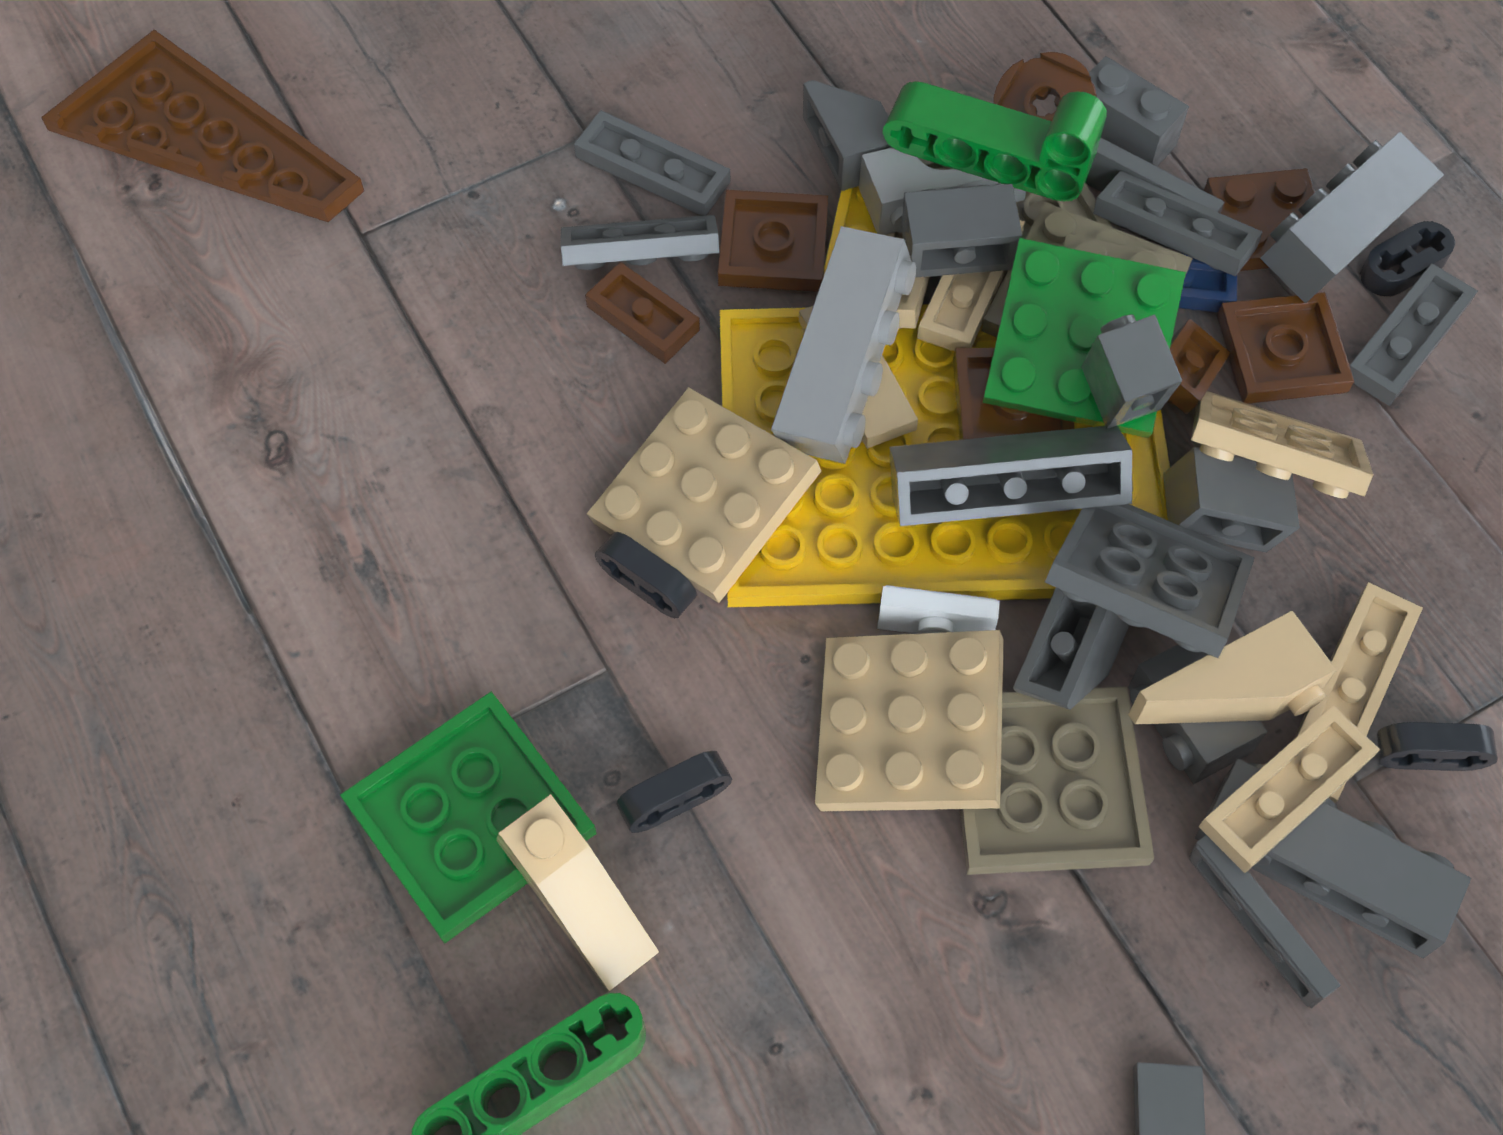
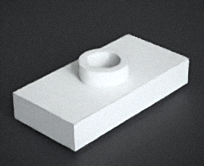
[877,585,1000,634]

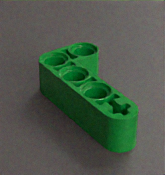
[882,81,1107,202]
[411,993,646,1135]

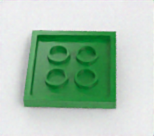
[982,238,1186,438]
[340,691,597,944]

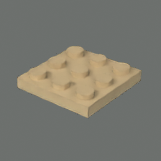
[587,387,821,603]
[1191,391,1374,498]
[815,630,1004,812]

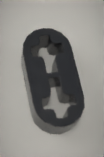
[1360,221,1455,297]
[595,532,697,619]
[1377,722,1498,771]
[616,750,732,833]

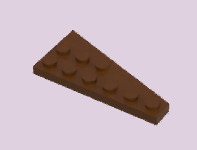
[41,30,364,222]

